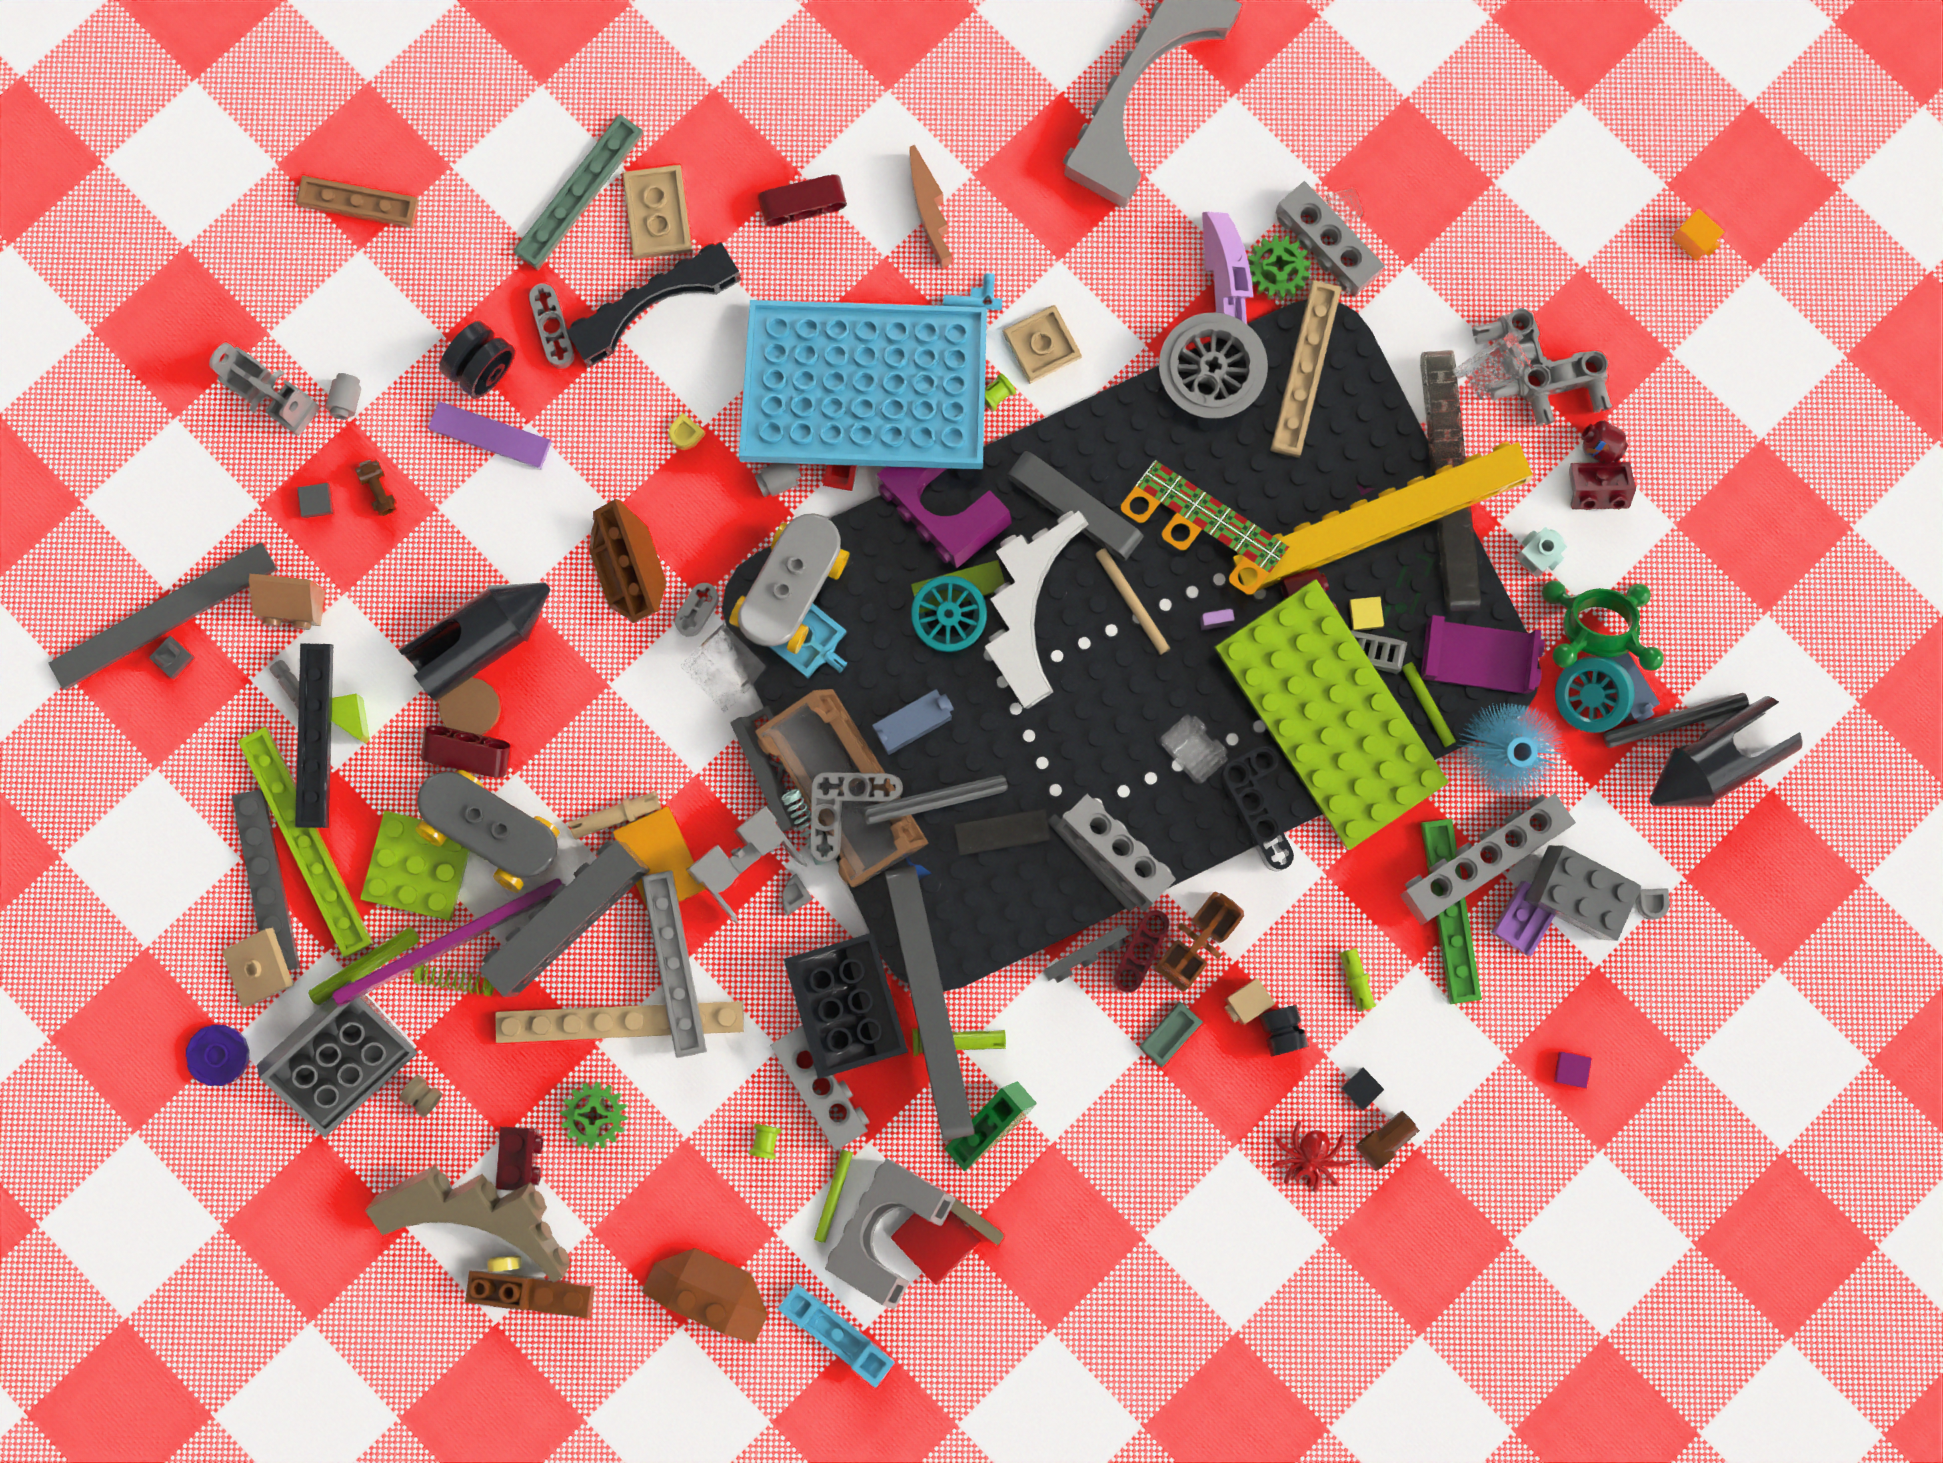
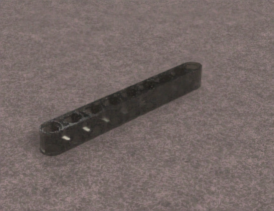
[1420,350,1481,613]

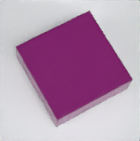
[1554,1052,1592,1088]

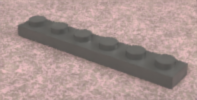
[232,789,301,971]

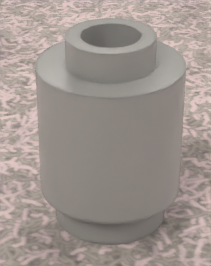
[325,373,362,420]
[755,463,801,497]

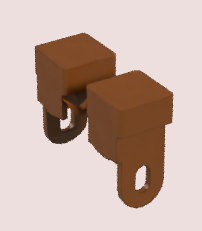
[1154,891,1245,992]

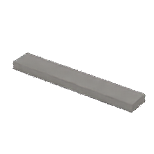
[642,870,707,1059]

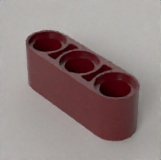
[758,174,848,227]
[420,725,511,778]
[1112,910,1170,994]

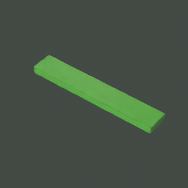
[1420,819,1482,1005]

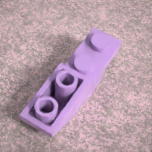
[1202,211,1253,324]

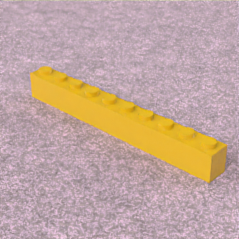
[1233,441,1533,595]

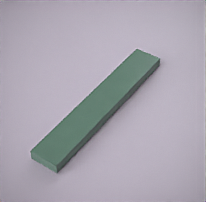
[513,114,644,271]

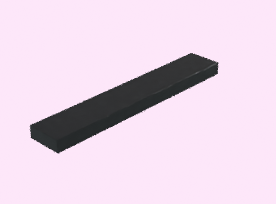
[295,643,334,828]

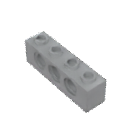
[1275,180,1385,297]
[1055,794,1176,912]
[770,1025,869,1151]

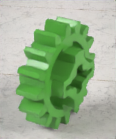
[1248,235,1311,301]
[560,1082,629,1150]

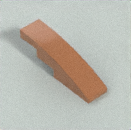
[909,144,952,269]

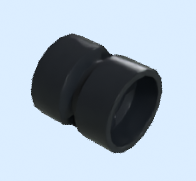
[1258,1004,1309,1057]

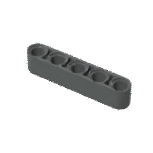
[1007,451,1144,561]

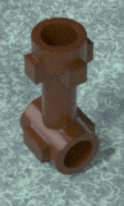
[355,459,396,516]

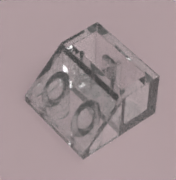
[679,623,766,713]

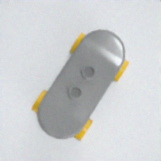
[729,513,849,654]

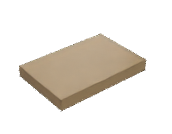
[622,164,693,260]

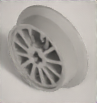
[1159,313,1268,418]

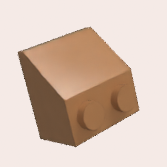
[249,573,326,630]

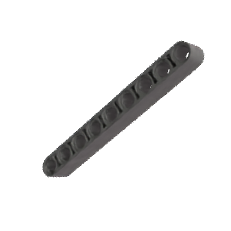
[884,865,974,1142]

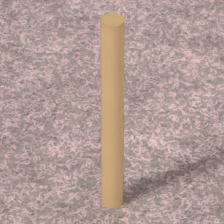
[1095,548,1171,655]

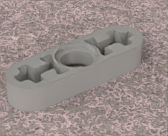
[529,284,575,369]

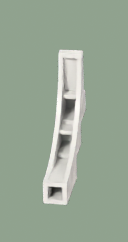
[985,511,1089,709]

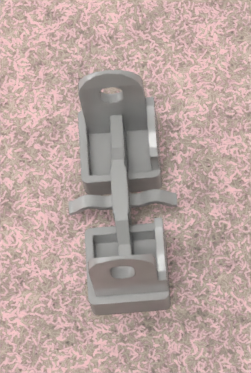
[209,342,320,436]
[686,806,808,924]

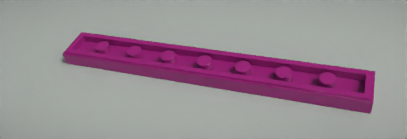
[332,878,562,1008]

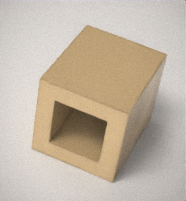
[1224,978,1275,1025]

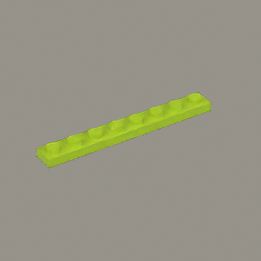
[238,727,374,958]

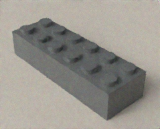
[478,840,650,997]

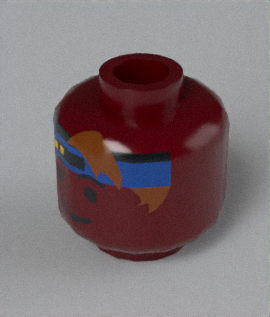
[1581,420,1628,464]

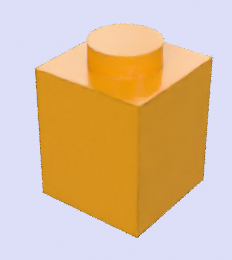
[1671,208,1725,262]

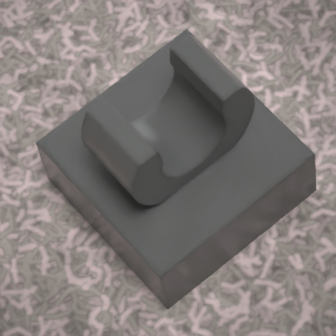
[149,636,195,679]

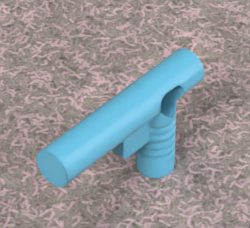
[943,273,1003,310]

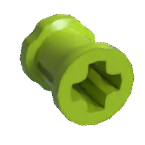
[985,373,1017,412]
[748,1123,782,1160]

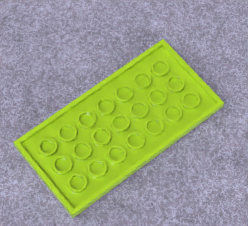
[1214,579,1449,850]

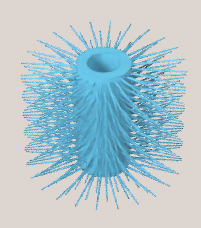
[1457,703,1565,798]

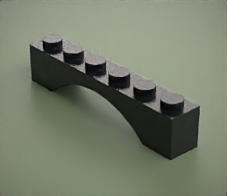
[566,242,741,368]

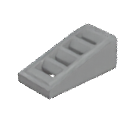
[1350,630,1407,674]

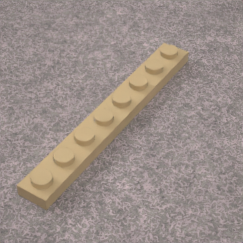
[496,1001,744,1043]

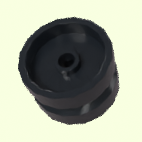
[439,321,515,399]

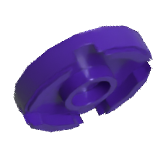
[186,1025,250,1086]

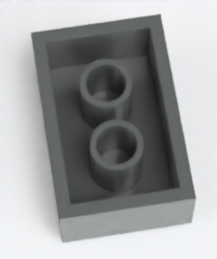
[1524,845,1642,941]

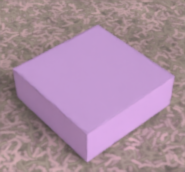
[1200,609,1234,630]

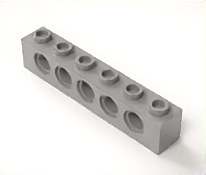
[1400,793,1576,925]

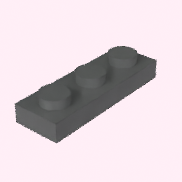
[1042,924,1129,983]

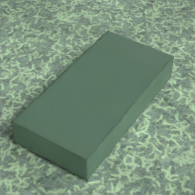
[1139,1001,1203,1068]

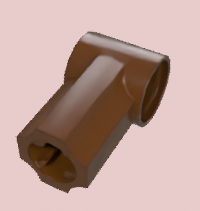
[1355,1110,1420,1172]

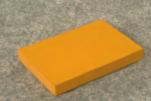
[613,806,707,910]

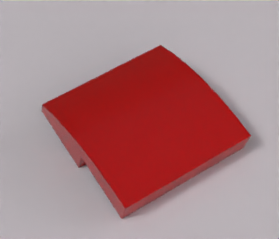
[890,1211,981,1286]

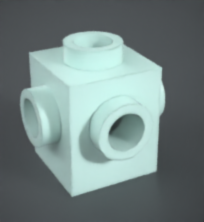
[1515,526,1568,578]

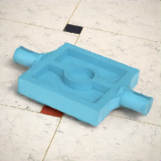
[768,603,847,678]

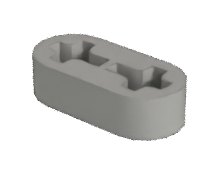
[675,583,719,637]

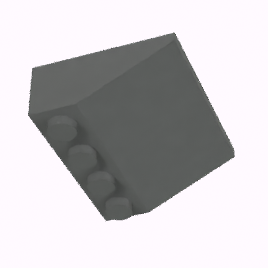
[257,980,418,1138]

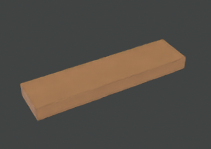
[296,175,419,229]

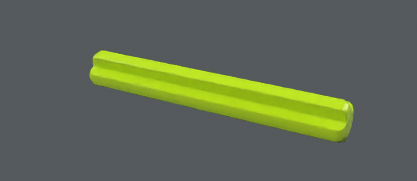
[308,927,420,1005]

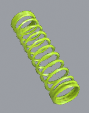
[413,965,494,997]

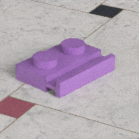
[1491,881,1555,956]

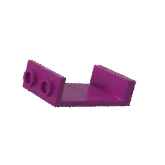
[1420,615,1545,694]

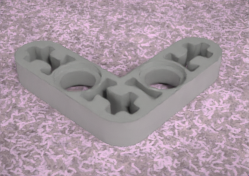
[810,772,903,862]

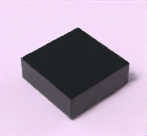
[1340,1067,1385,1111]

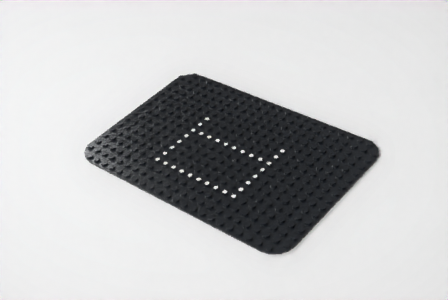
[722,299,1540,992]

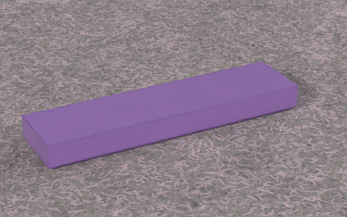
[428,401,552,470]

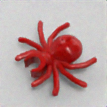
[1271,1121,1353,1193]

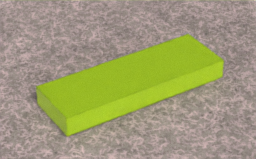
[911,560,1005,613]

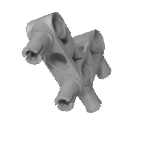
[1472,308,1613,427]

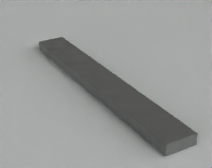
[48,542,278,690]

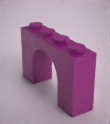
[876,466,1012,568]

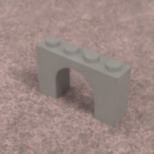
[824,1158,956,1310]

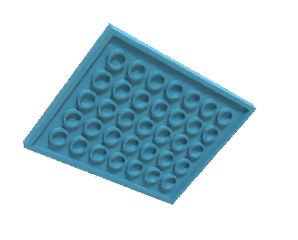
[739,300,987,469]

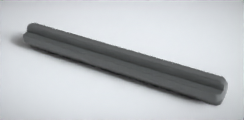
[1603,692,1749,748]
[862,775,1008,824]

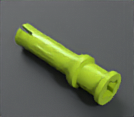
[913,1029,1006,1056]

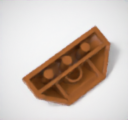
[589,499,667,623]
[642,1248,768,1344]

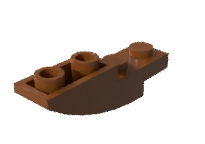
[465,1270,595,1319]

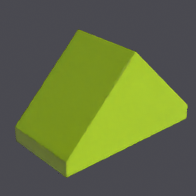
[332,693,370,744]

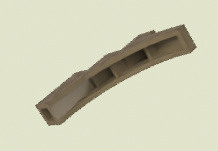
[365,1164,571,1283]

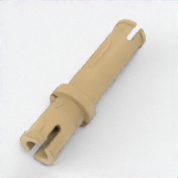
[568,790,662,840]

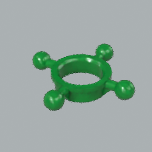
[1542,580,1664,671]

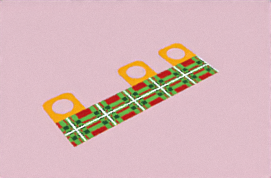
[1121,460,1289,594]

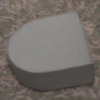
[1636,888,1670,920]

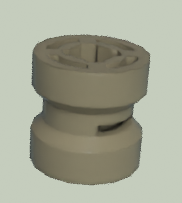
[399,1074,443,1118]

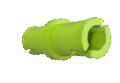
[1338,947,1377,1012]

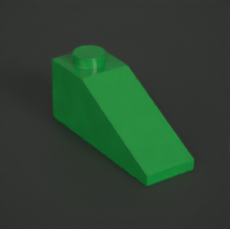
[944,1081,1038,1172]

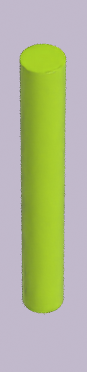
[1402,662,1456,747]
[814,1149,853,1243]

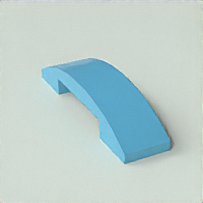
[777,1284,895,1388]

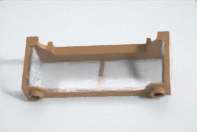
[755,689,929,887]

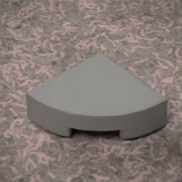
[782,873,813,916]

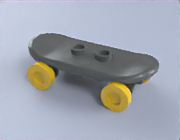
[415,770,560,893]

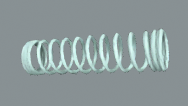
[782,789,830,865]

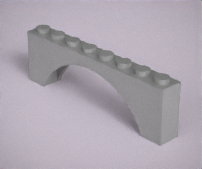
[1063,0,1242,209]

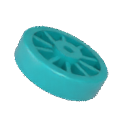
[911,575,987,652]
[1555,655,1635,733]

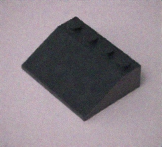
[783,932,908,1079]

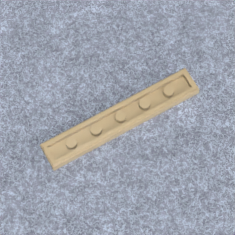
[1270,280,1342,458]

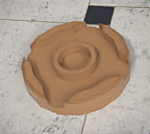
[439,677,501,735]

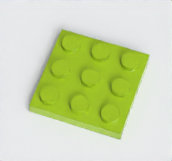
[360,810,470,922]

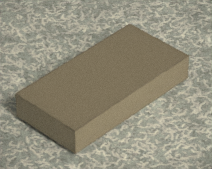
[950,1198,1004,1245]

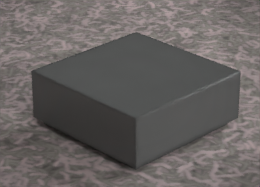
[298,483,333,518]

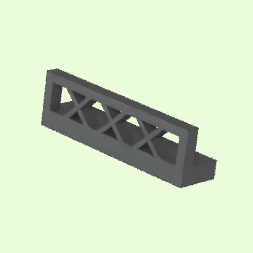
[730,705,811,832]

